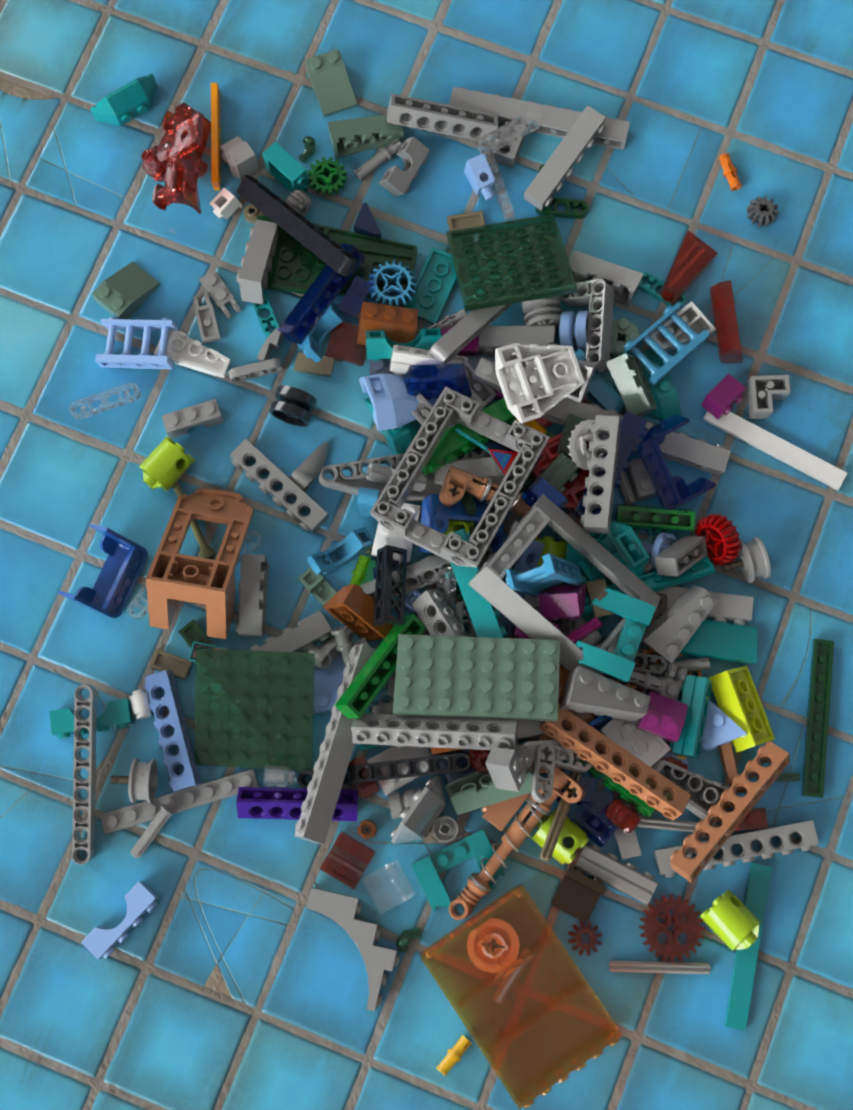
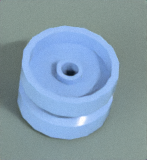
[559,311,589,352]

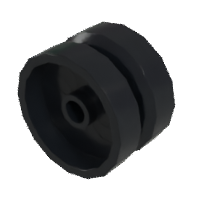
[269,385,317,427]

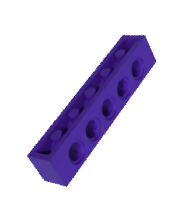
[236,787,359,821]

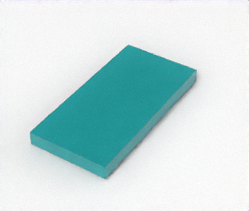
[404,247,466,324]
[679,620,757,664]

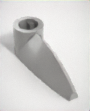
[290,441,329,492]
[306,630,355,670]

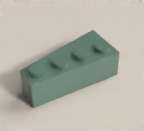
[327,115,404,159]
[444,766,533,815]

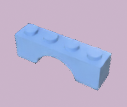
[81,881,159,959]

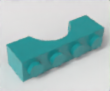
[365,328,442,361]
[49,699,134,739]

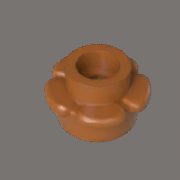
[357,820,377,840]

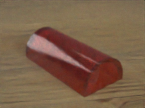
[709,280,743,364]

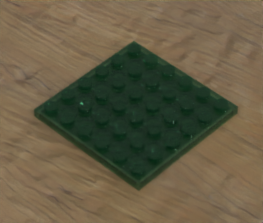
[446,214,577,312]
[195,647,315,771]

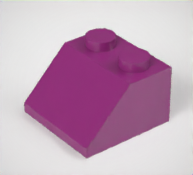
[538,584,586,621]
[636,691,688,743]

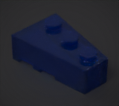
[403,364,472,400]

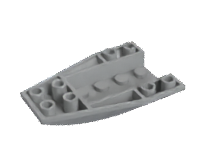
[390,774,446,844]

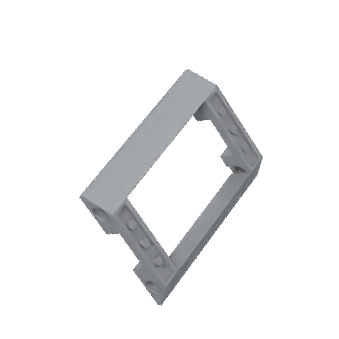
[370,386,550,568]
[468,494,661,676]

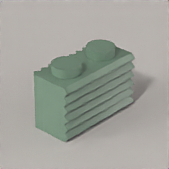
[535,453,579,499]

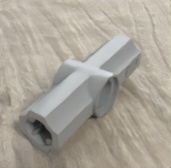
[366,463,427,492]

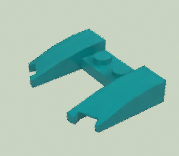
[576,588,656,682]
[411,829,505,911]

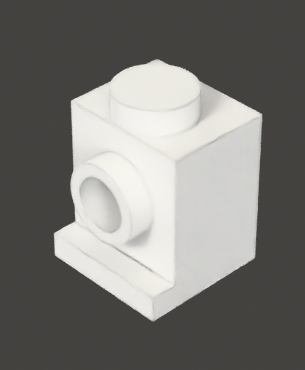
[209,188,243,220]

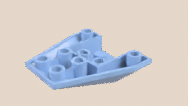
[359,373,441,431]

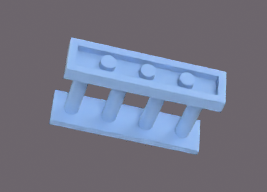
[95,317,178,369]

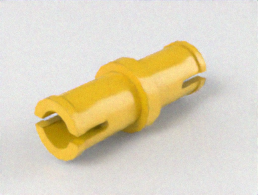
[436,1035,472,1076]

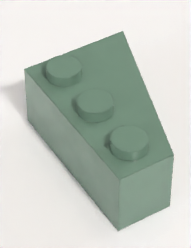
[606,353,658,418]

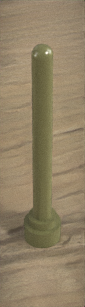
[172,481,217,560]

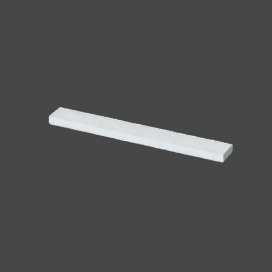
[703,411,847,491]

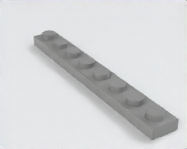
[100,769,259,834]

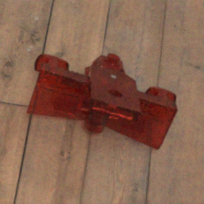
[141,102,211,214]

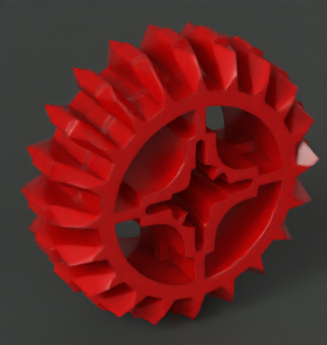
[694,513,742,565]

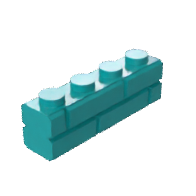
[670,675,712,759]

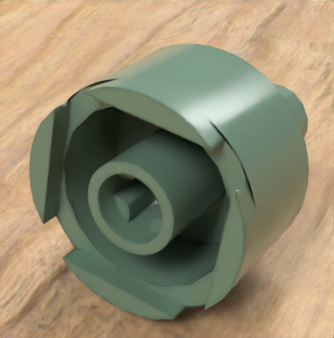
[610,318,640,360]

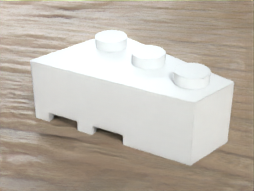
[649,301,716,355]

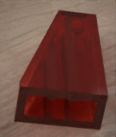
[659,231,718,306]

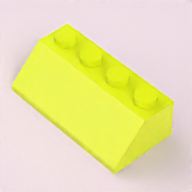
[709,665,775,753]

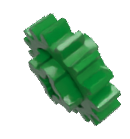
[308,157,347,197]

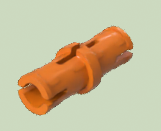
[718,153,742,191]

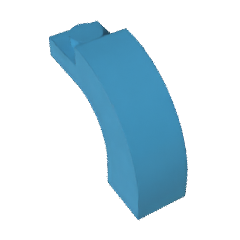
[298,299,343,363]
[307,527,374,575]

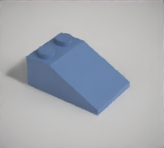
[304,653,345,715]

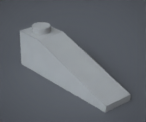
[433,457,513,489]

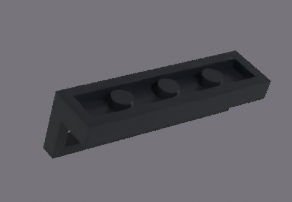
[374,545,407,626]

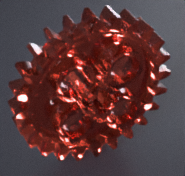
[638,894,705,962]

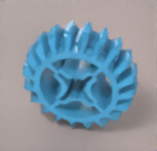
[367,260,418,307]

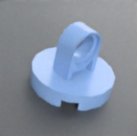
[642,533,676,570]

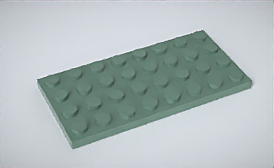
[393,634,560,721]

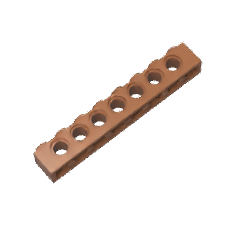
[539,704,691,821]
[670,741,790,883]

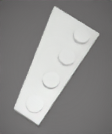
[154,331,231,379]

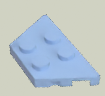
[701,700,748,751]

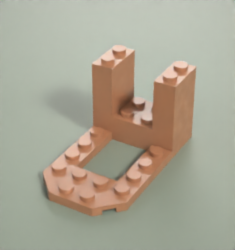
[146,487,253,639]

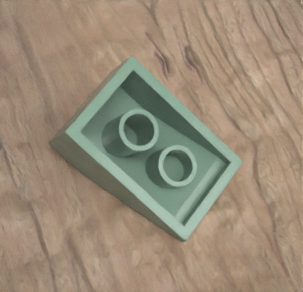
[304,49,357,117]
[92,261,160,319]

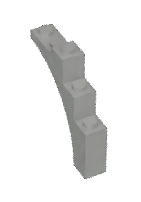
[307,887,400,1011]

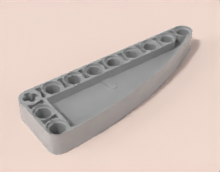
[319,446,488,503]

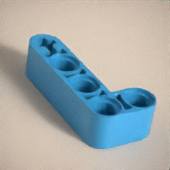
[575,349,625,414]
[357,487,380,518]

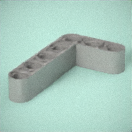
[558,279,614,372]

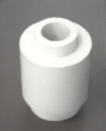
[129,689,152,720]

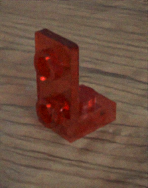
[348,756,380,800]

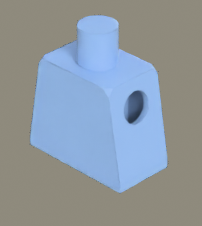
[464,153,495,201]

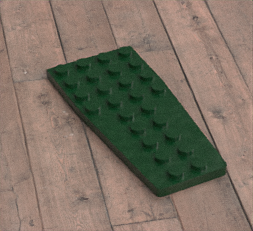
[257,215,417,298]

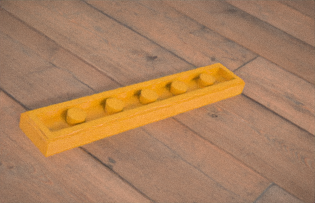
[211,83,221,190]

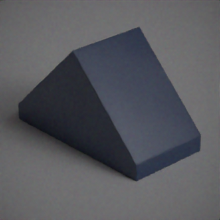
[354,203,382,238]

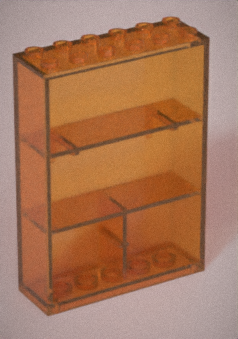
[420,883,622,1109]

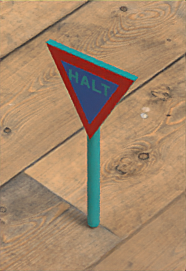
[455,428,518,476]

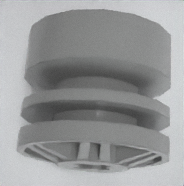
[521,289,562,330]

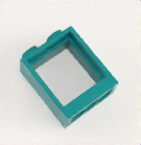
[262,141,309,193]

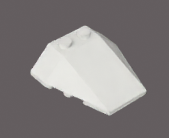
[495,343,585,424]

